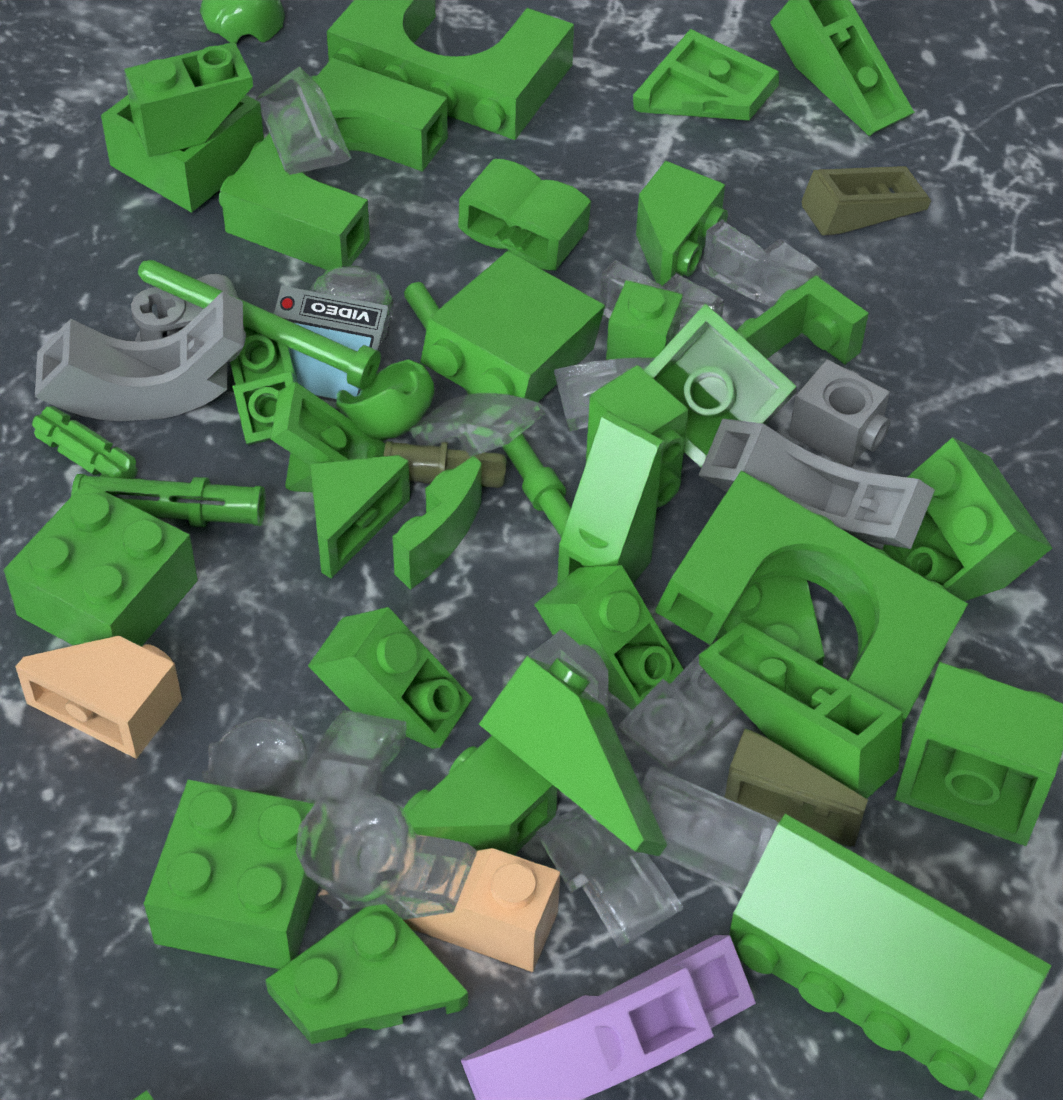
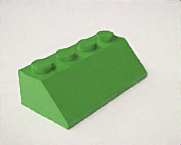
[729,813,1052,1099]

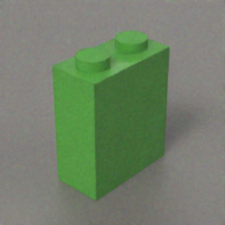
[420,251,605,420]

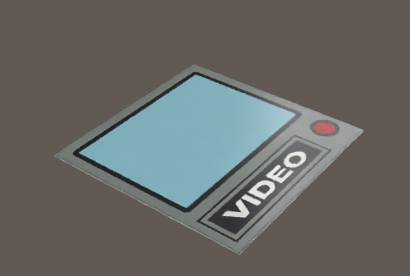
[274,285,388,409]

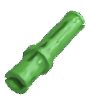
[71,474,266,527]

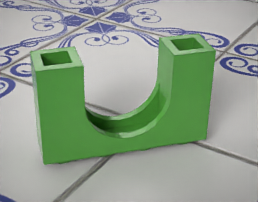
[327,0,574,140]
[219,58,448,276]
[654,470,968,724]

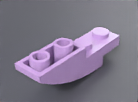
[461,935,756,1100]

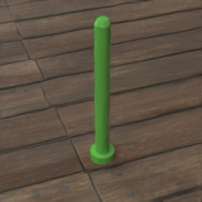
[138,260,381,390]

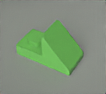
[271,382,385,493]

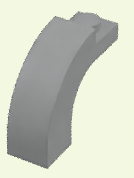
[35,291,246,421]
[699,419,935,550]

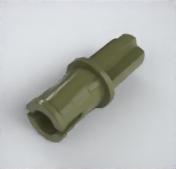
[384,441,507,488]

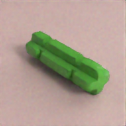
[32,406,138,479]

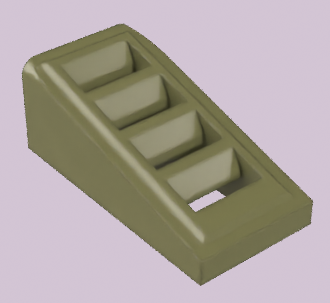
[802,166,931,236]
[724,729,868,847]

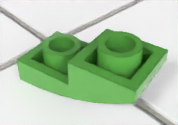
[230,328,298,446]
[392,456,482,590]

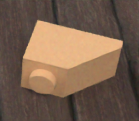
[16,636,182,759]
[401,848,560,972]

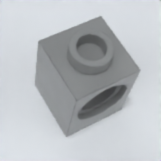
[789,359,890,468]

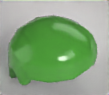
[200,0,285,44]
[336,359,434,440]

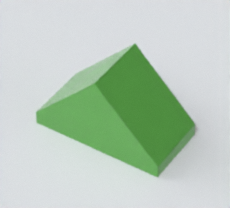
[310,455,410,578]

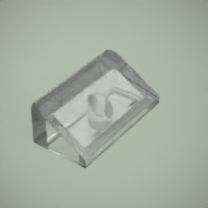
[256,66,351,175]
[641,766,778,894]

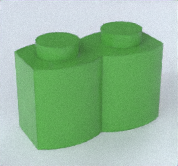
[458,159,591,270]

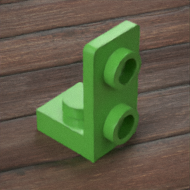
[736,275,869,364]

